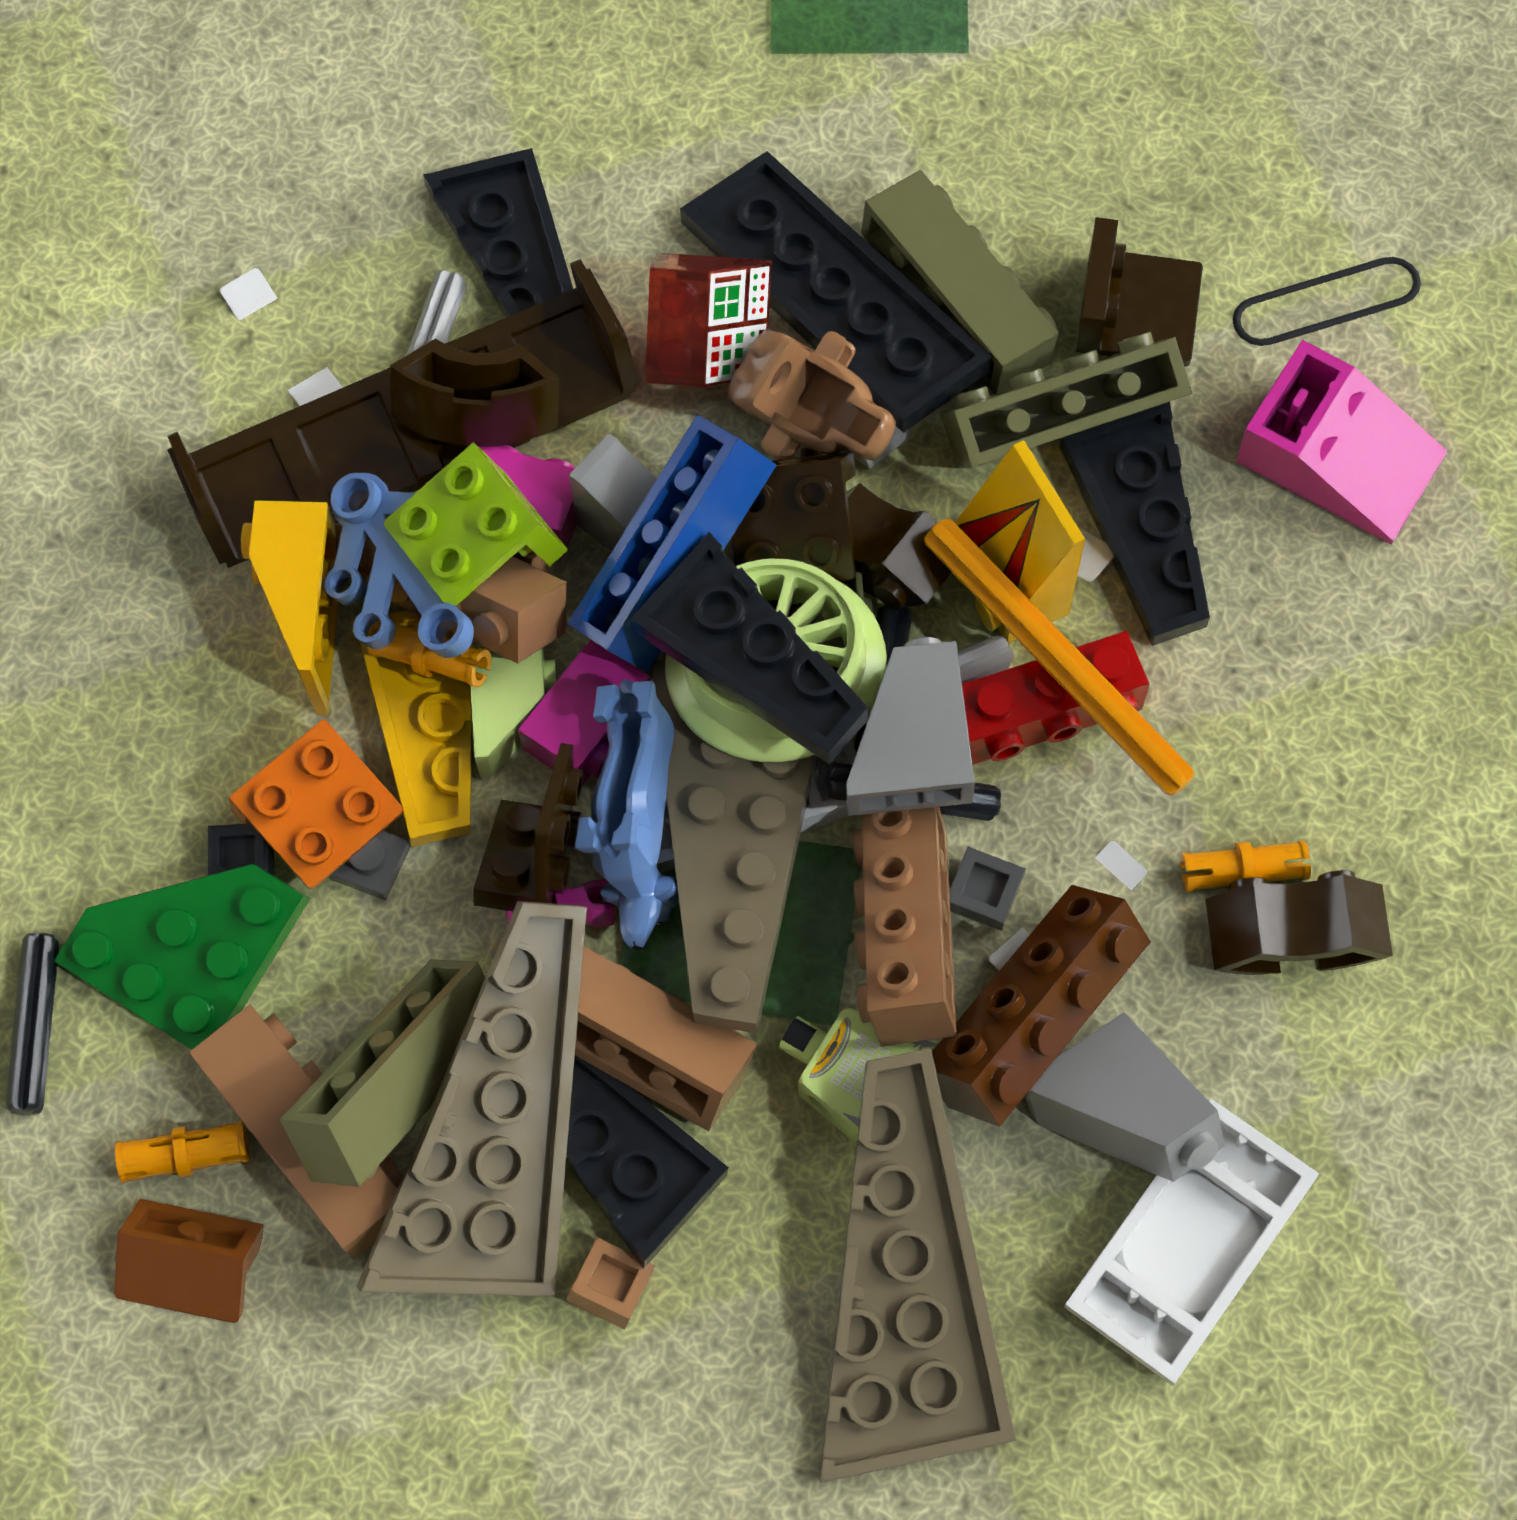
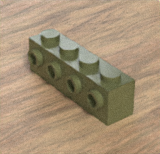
[861,169,1059,395]
[940,332,1193,468]
[280,959,485,1187]

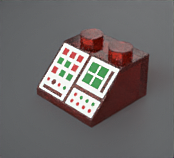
[645,252,773,387]

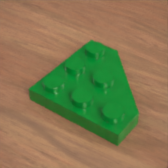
[54,864,311,1050]

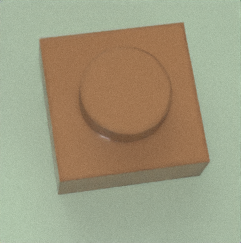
[566,1237,655,1330]

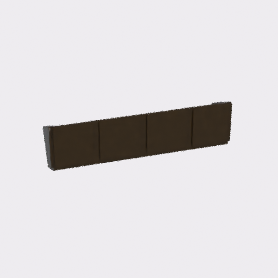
[167,259,639,568]

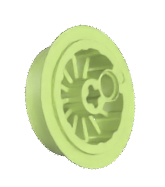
[665,559,887,762]

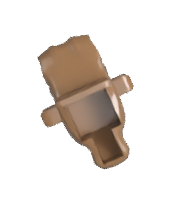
[726,328,896,460]

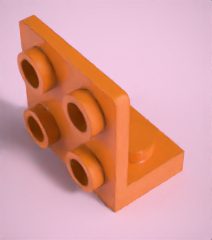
[229,719,403,889]

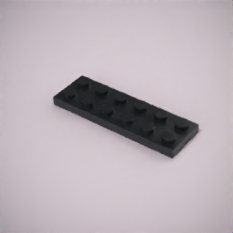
[680,151,992,433]

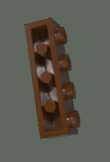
[932,885,1151,1127]

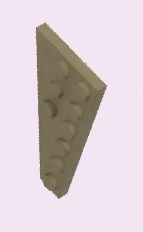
[651,660,817,1033]
[357,901,587,1296]
[819,1048,1016,1483]

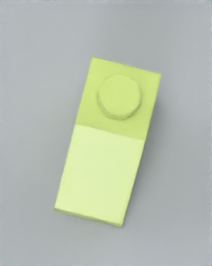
[470,644,558,777]

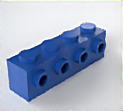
[567,414,776,672]

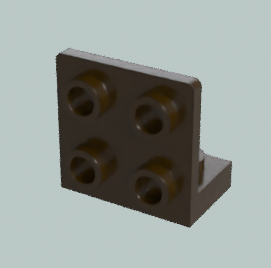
[1076,217,1203,367]
[731,452,856,581]
[473,743,583,912]

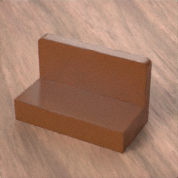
[114,1199,264,1323]

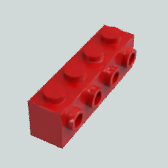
[962,631,1150,765]

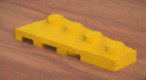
[359,610,472,847]

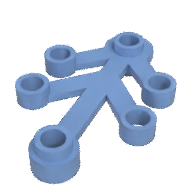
[324,473,474,658]

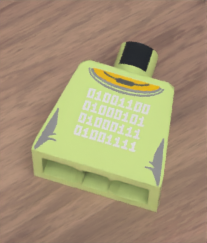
[779,1008,938,1144]

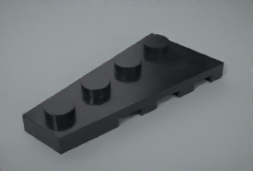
[423,148,573,317]

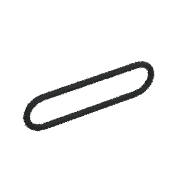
[1232,257,1421,346]

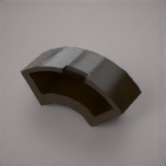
[390,339,559,447]
[847,483,952,610]
[1205,870,1393,975]

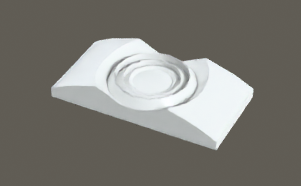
[1064,1099,1319,1386]

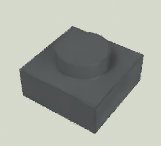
[329,831,411,901]
[949,846,1026,931]

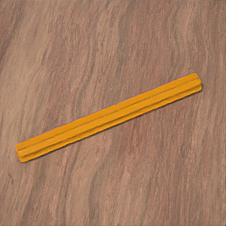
[924,518,1195,796]

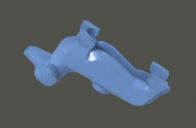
[575,679,679,950]

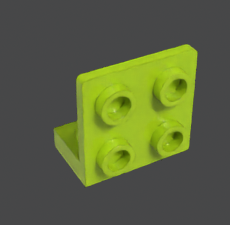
[384,442,568,606]

